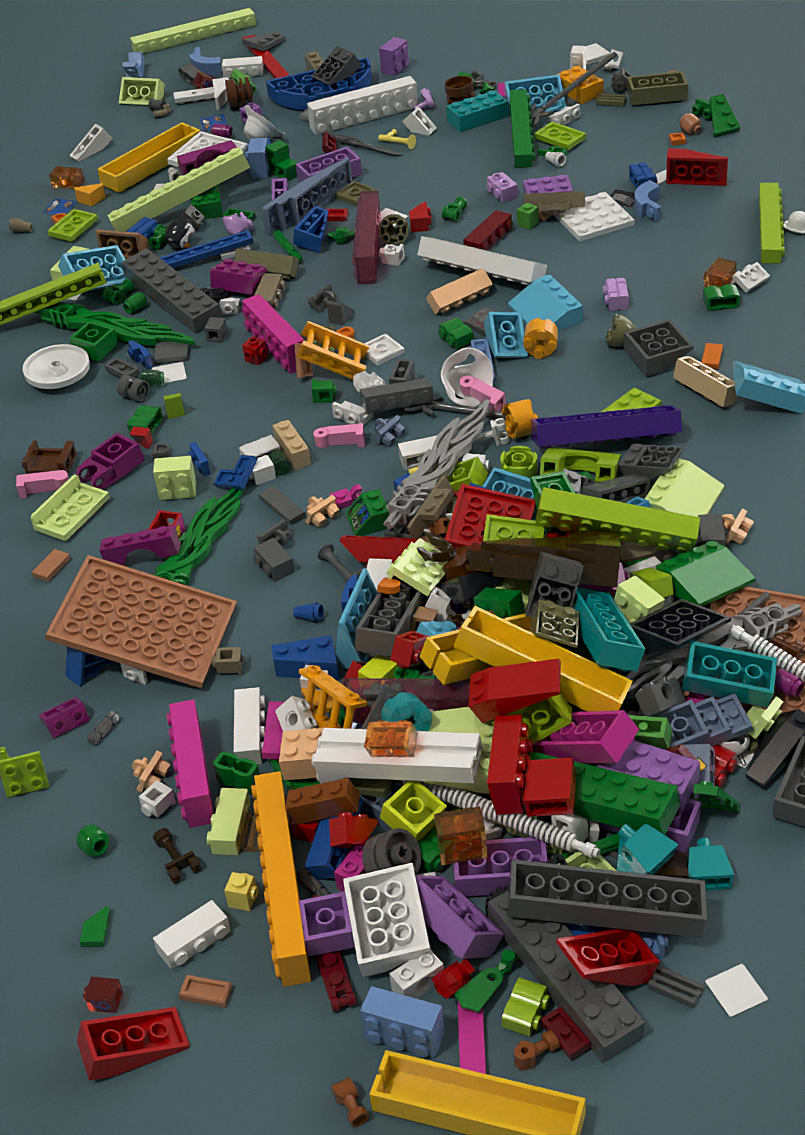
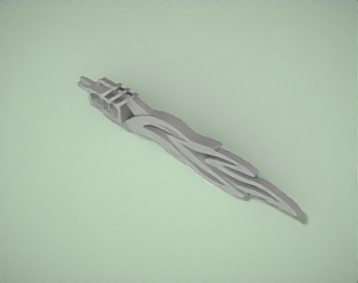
[384,399,489,530]
[625,602,802,694]

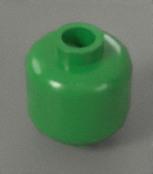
[76,824,110,857]

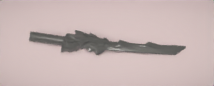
[324,130,402,155]

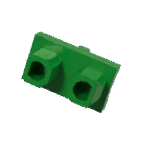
[692,98,712,119]

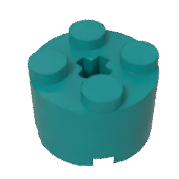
[381,692,432,732]

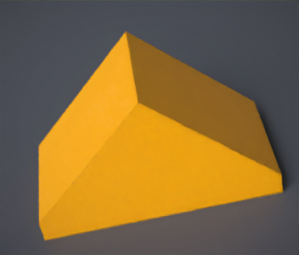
[74,183,106,206]

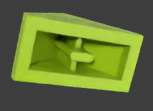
[163,393,185,419]

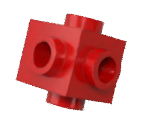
[242,336,268,365]

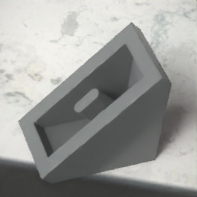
[327,300,354,325]

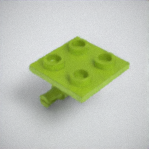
[0,747,50,797]

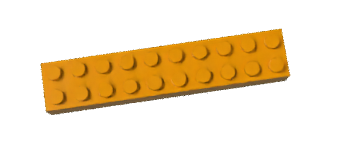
[251,771,311,987]

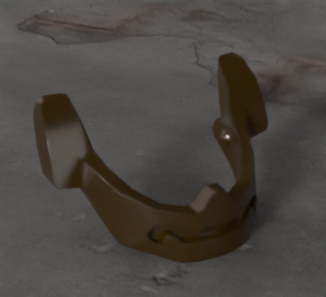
[417,529,457,563]

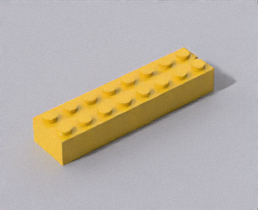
[97,122,201,193]
[453,606,633,711]
[420,613,580,685]
[369,1050,586,1135]

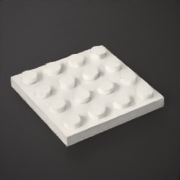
[167,131,248,167]
[553,192,635,242]

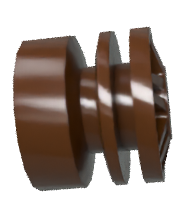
[444,76,475,105]
[225,77,253,109]

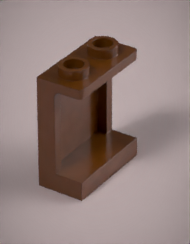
[22,440,77,474]

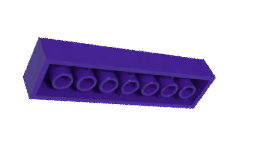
[531,405,682,449]

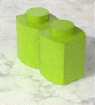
[502,977,550,1037]

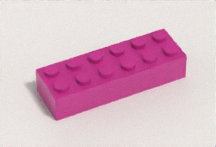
[241,294,304,374]
[166,699,214,828]
[533,710,639,763]

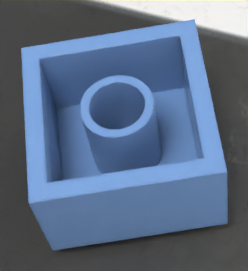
[245,138,269,179]

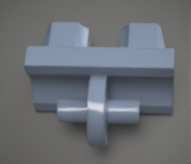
[374,415,406,446]

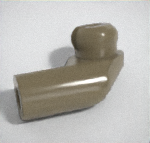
[153,104,171,118]

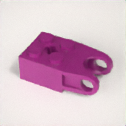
[76,432,145,490]

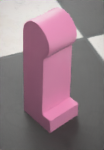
[460,375,506,411]
[313,423,365,448]
[16,470,69,499]

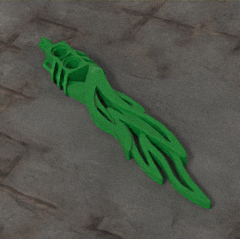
[33,302,195,345]
[151,486,246,585]

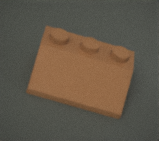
[95,230,150,259]

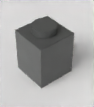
[204,317,228,343]

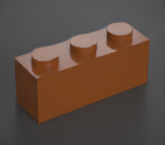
[285,778,360,824]

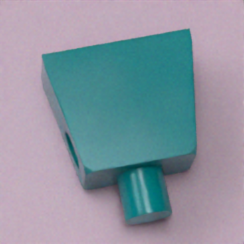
[618,824,678,875]
[688,838,734,891]

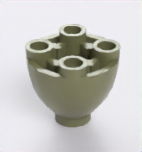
[378,214,409,245]
[605,313,637,347]

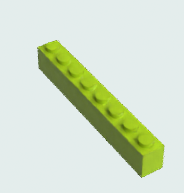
[759,183,785,263]
[0,262,106,325]

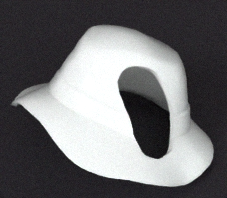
[244,105,285,140]
[441,347,493,408]

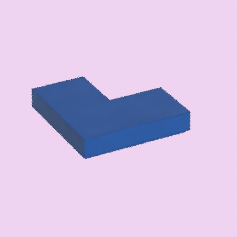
[214,455,258,490]

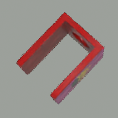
[148,510,186,538]

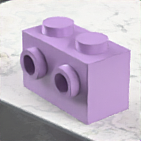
[486,172,518,203]

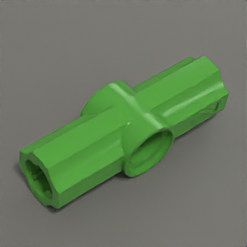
[230,69,256,95]

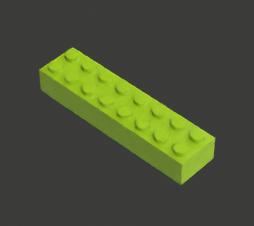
[535,487,700,554]

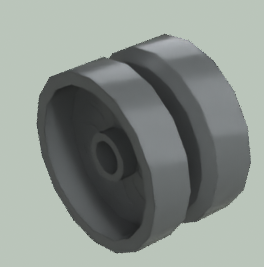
[362,828,421,874]

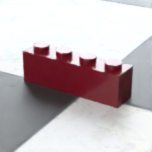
[463,210,513,251]

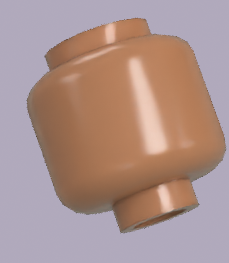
[679,113,701,135]

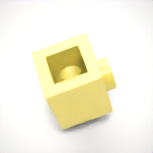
[224,872,258,911]

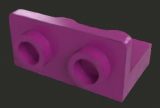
[39,697,90,738]

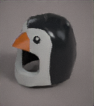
[165,219,195,249]

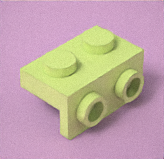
[747,696,784,739]

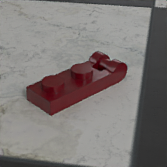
[315,951,357,1012]

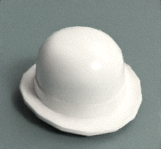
[783,211,805,234]

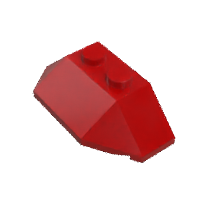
[340,535,419,565]

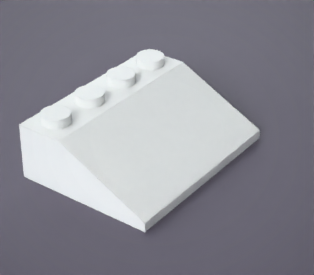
[343,863,431,977]

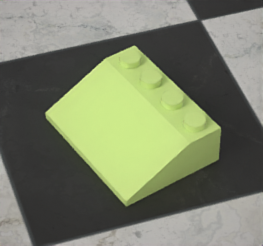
[645,458,724,517]
[423,707,494,794]

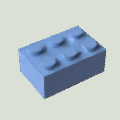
[360,986,445,1059]

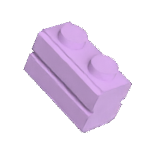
[603,278,629,311]

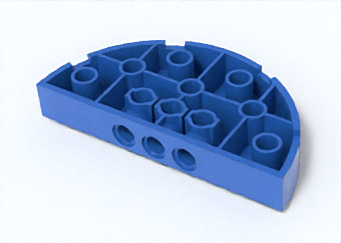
[266,57,372,110]

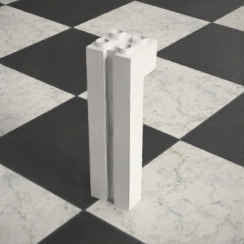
[312,728,483,784]

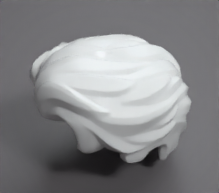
[353,371,386,393]

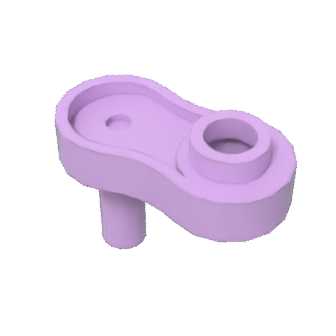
[414,88,435,109]

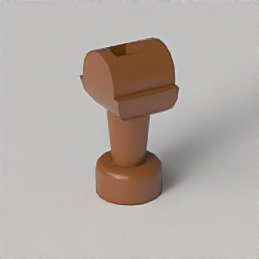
[426,518,450,537]
[514,1029,560,1070]
[330,1077,370,1127]

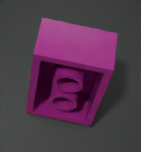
[210,259,267,295]

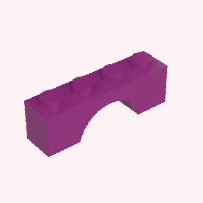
[177,140,237,175]
[99,525,181,565]

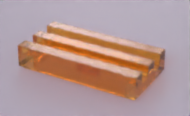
[238,812,261,852]

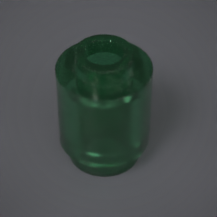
[139,369,164,386]
[269,450,291,475]

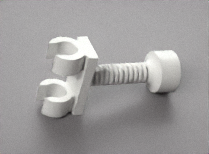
[475,418,510,446]

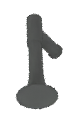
[317,544,367,582]

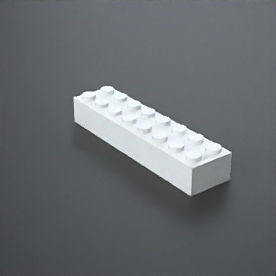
[307,76,418,135]
[417,236,547,285]

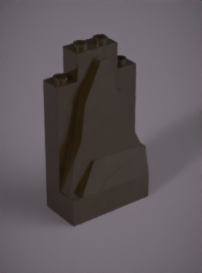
[465,530,621,587]

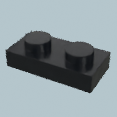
[200,288,230,303]

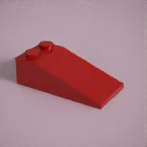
[666,148,728,186]
[468,659,561,723]
[556,929,660,986]
[77,1007,190,1081]

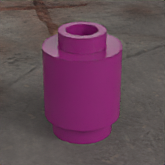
[211,124,233,138]
[774,669,805,698]

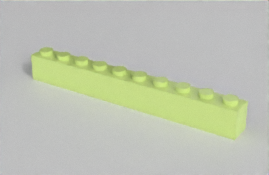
[130,8,256,54]
[108,147,250,232]

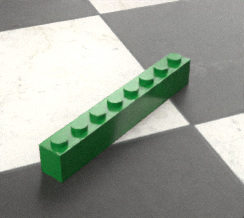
[509,89,535,168]

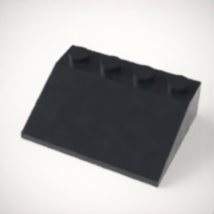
[630,599,731,654]

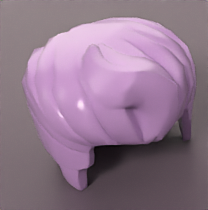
[223,212,254,235]

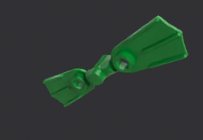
[454,949,519,1013]

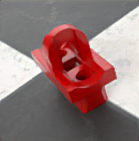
[431,959,475,999]

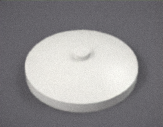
[23,344,90,389]

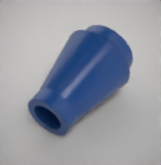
[293,602,324,622]

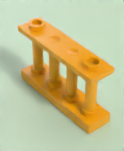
[296,321,370,379]
[299,665,367,729]

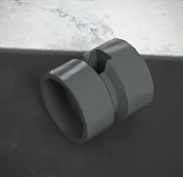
[117,375,149,402]

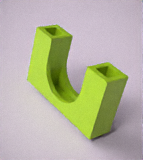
[540,447,622,482]

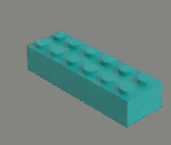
[571,586,645,672]

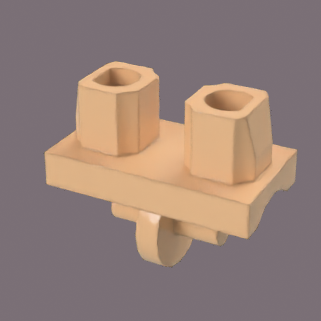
[305,495,340,528]
[722,508,754,544]
[132,751,171,793]

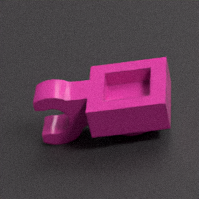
[330,484,362,509]

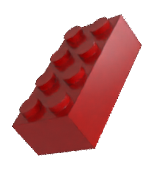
[487,714,533,815]

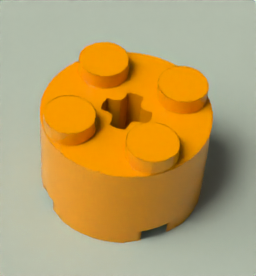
[523,318,558,359]
[502,399,538,439]

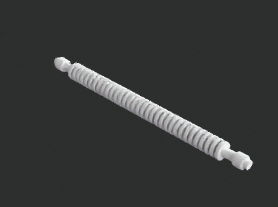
[729,625,805,683]
[403,780,601,858]

